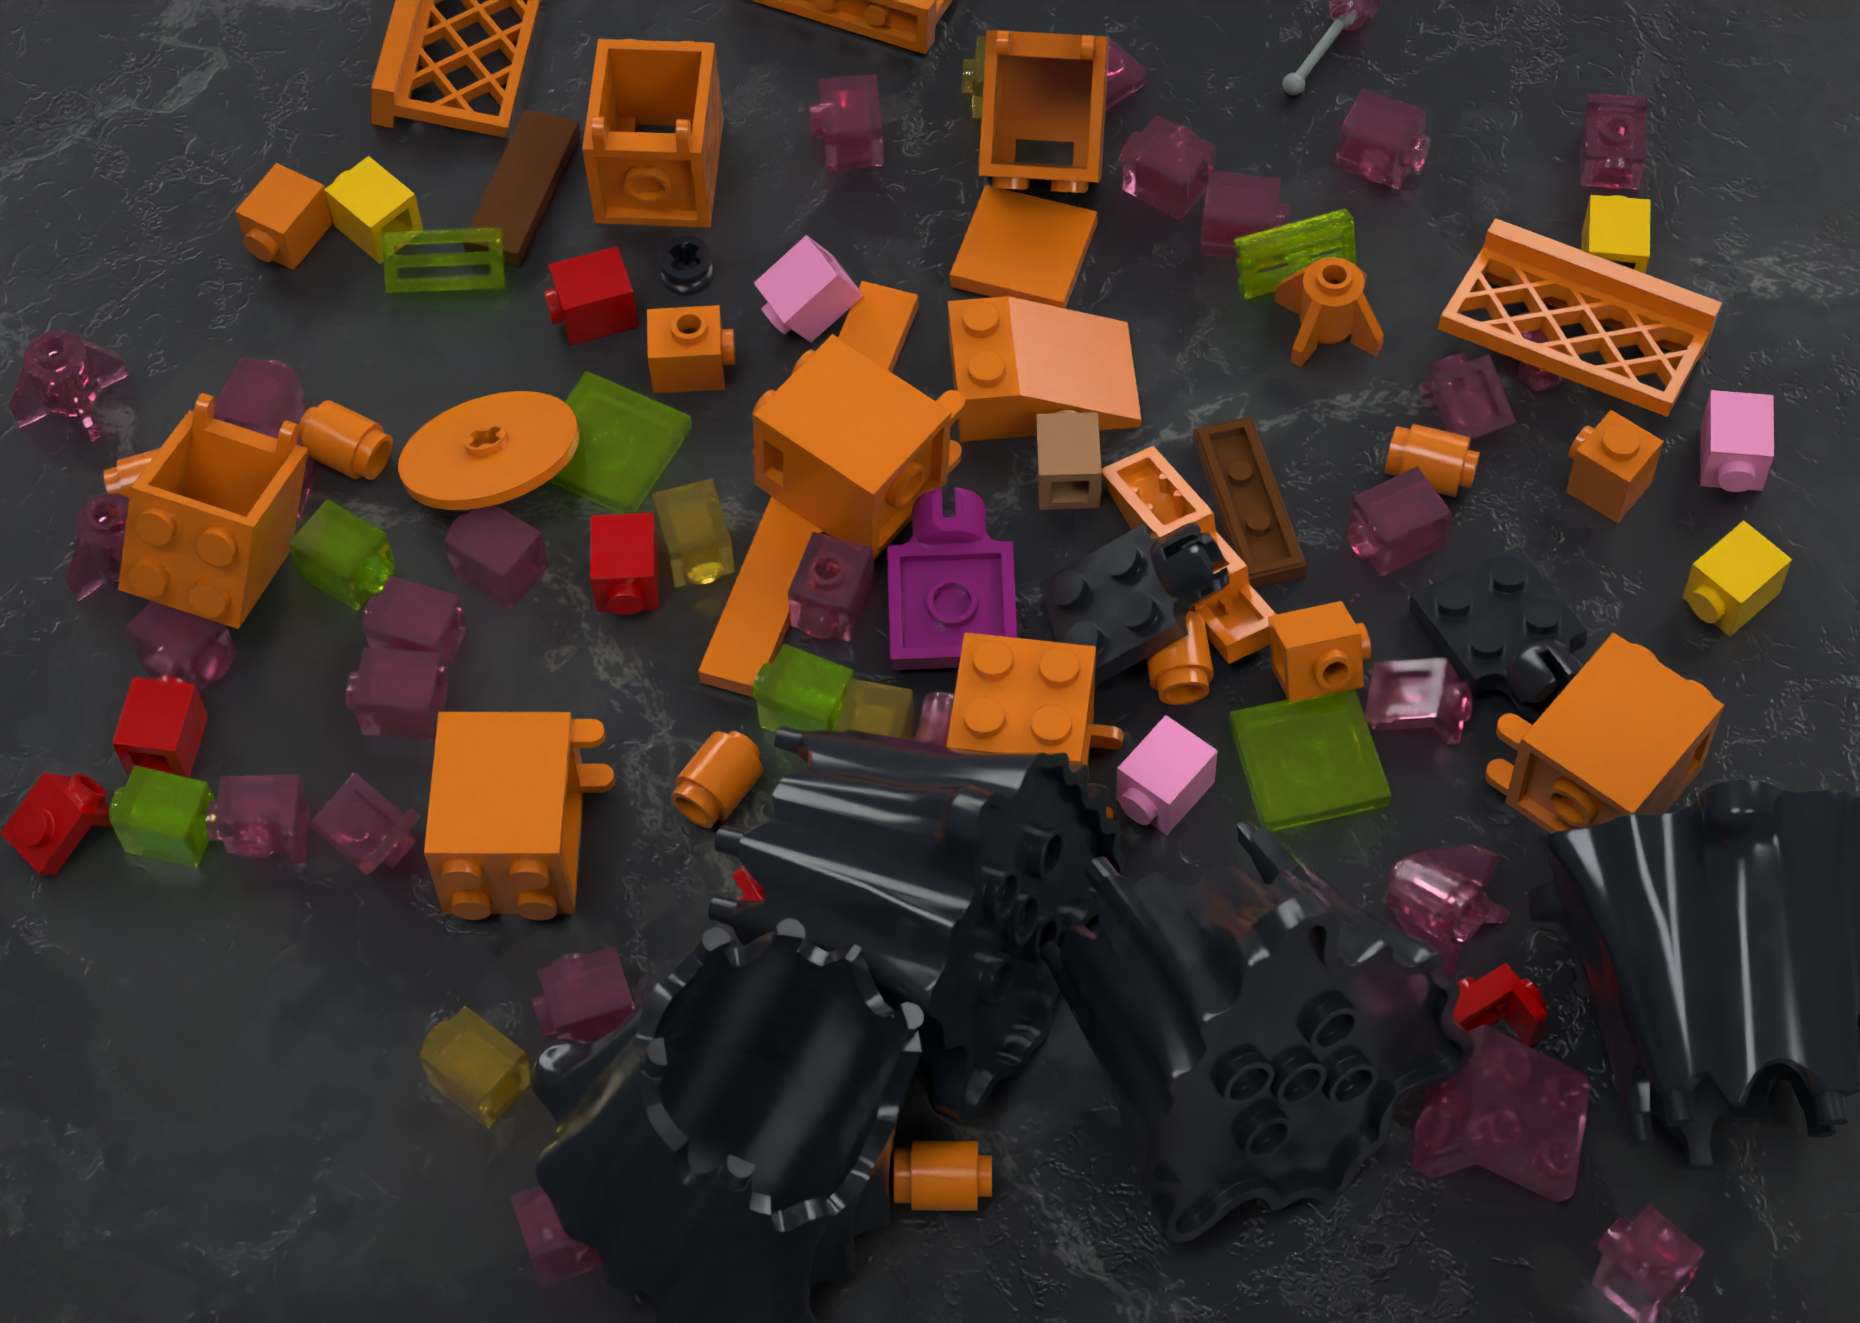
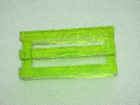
[1234,208,1356,299]
[382,227,507,293]

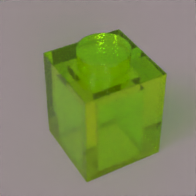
[288,499,396,611]
[752,643,856,733]
[109,765,221,869]

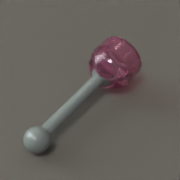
[1282,0,1380,96]

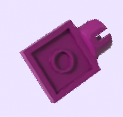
[887,487,1017,670]

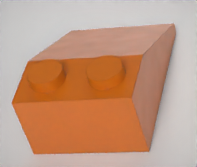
[948,296,1142,442]

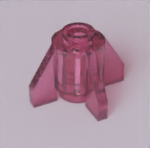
[9,330,129,442]
[66,494,129,601]
[1386,845,1509,975]

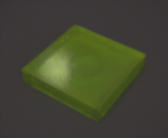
[548,371,692,514]
[1229,689,1391,831]

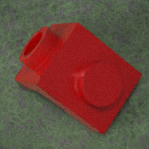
[0,772,121,876]
[1453,963,1548,1048]

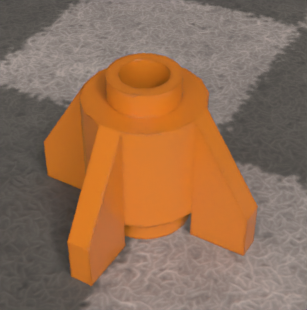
[1275,257,1384,368]

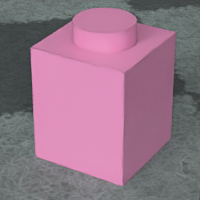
[754,235,864,343]
[1700,390,1774,492]
[1116,715,1218,835]

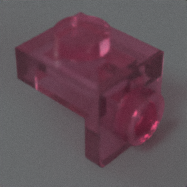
[308,772,421,876]

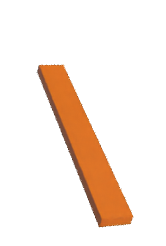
[698,281,919,699]

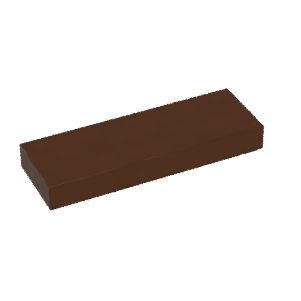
[462,109,581,266]
[1192,416,1307,589]

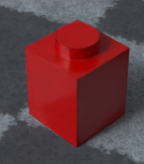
[543,246,639,346]
[590,512,659,615]
[112,676,208,782]

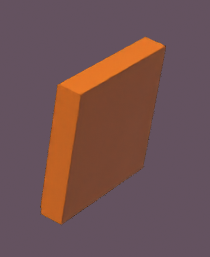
[950,185,1098,309]

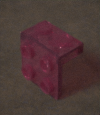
[1412,1024,1590,1202]

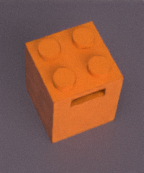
[979,30,1110,193]
[582,39,724,228]
[752,334,965,563]
[118,393,308,629]
[946,632,1124,820]
[1485,632,1724,834]
[424,712,615,920]

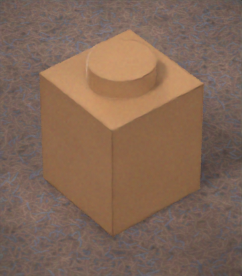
[1036,410,1102,510]

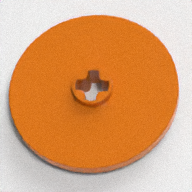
[398,391,580,510]

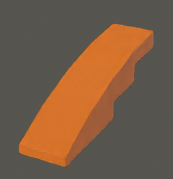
[1101,446,1277,664]

